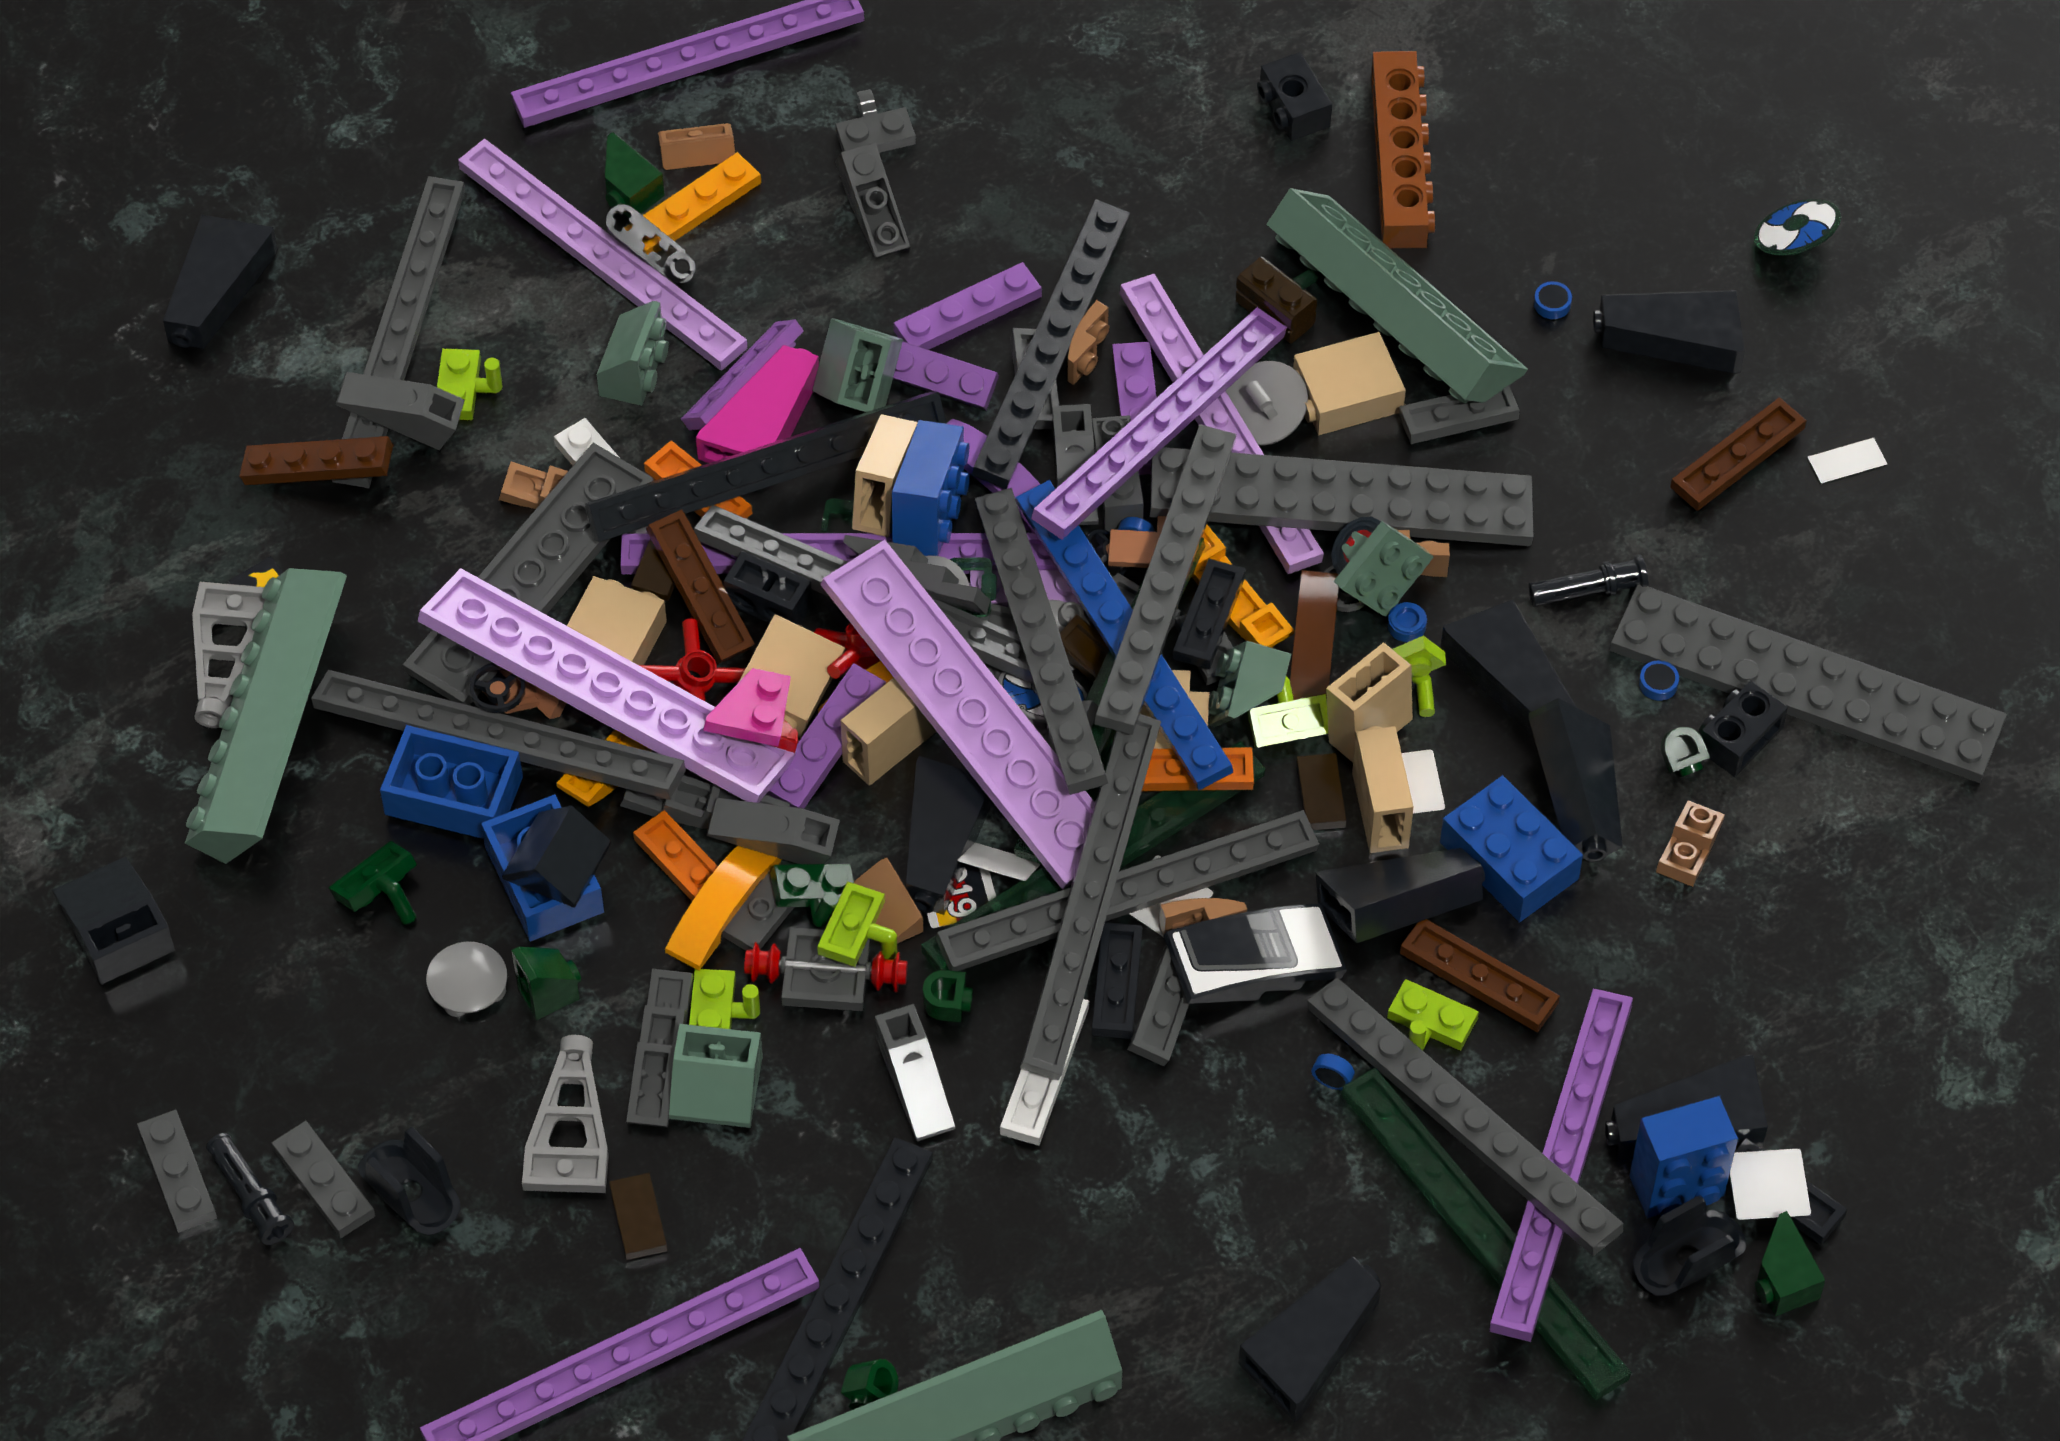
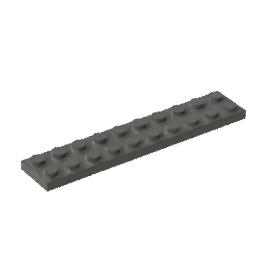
[1150,447,1533,546]
[1610,585,2007,783]

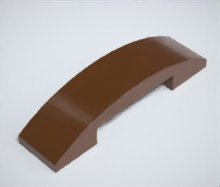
[1290,570,1339,700]

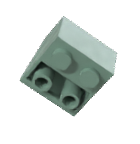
[597,301,669,406]
[812,318,903,412]
[1208,641,1291,727]
[669,1024,763,1128]

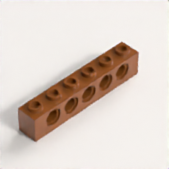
[1371,51,1435,248]

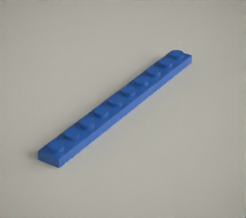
[1016,480,1234,790]

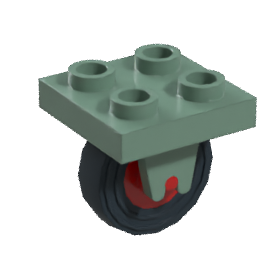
[1331,517,1434,617]

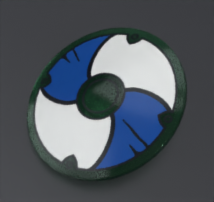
[1754,199,1841,256]

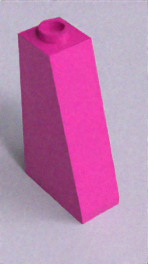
[696,345,819,463]

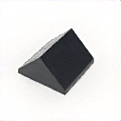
[502,806,611,908]

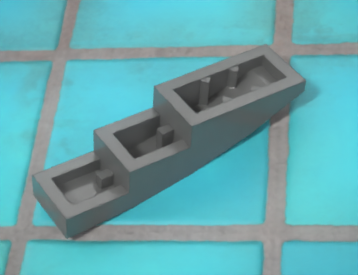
[843,535,990,615]
[620,775,790,830]
[626,969,694,1128]

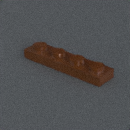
[1670,397,1807,511]
[239,436,393,485]
[646,509,755,664]
[1400,919,1560,1033]

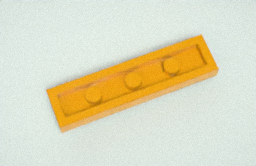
[624,152,761,255]

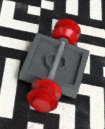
[744,927,908,1011]

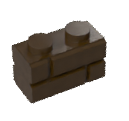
[1236,257,1317,344]

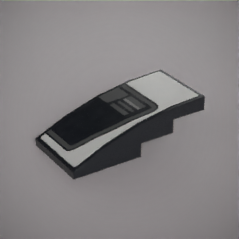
[1164,903,1347,1004]

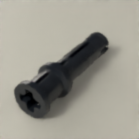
[1528,555,1649,607]
[206,1133,294,1245]

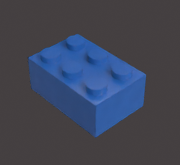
[892,420,970,556]
[380,725,523,839]
[1440,775,1583,923]
[481,794,604,941]
[1629,1096,1738,1218]

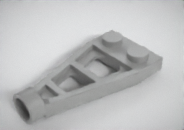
[192,582,265,728]
[522,1035,609,1193]

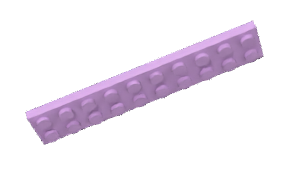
[821,539,1095,890]
[418,568,796,803]

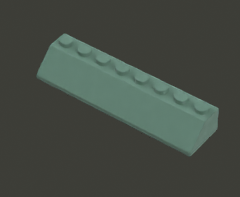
[1266,188,1528,403]
[185,568,347,864]
[787,1310,1122,1441]

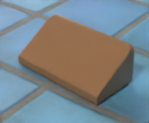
[658,123,735,170]
[854,857,923,944]

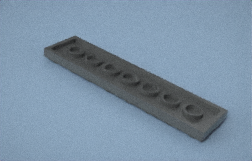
[403,442,654,706]

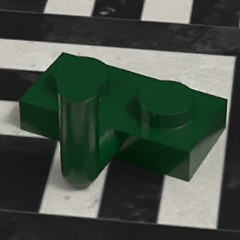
[329,841,417,924]
[770,864,854,928]

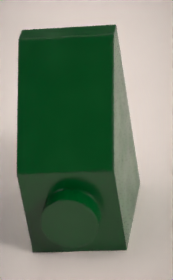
[605,132,665,218]
[511,947,582,1021]
[1755,1211,1825,1316]

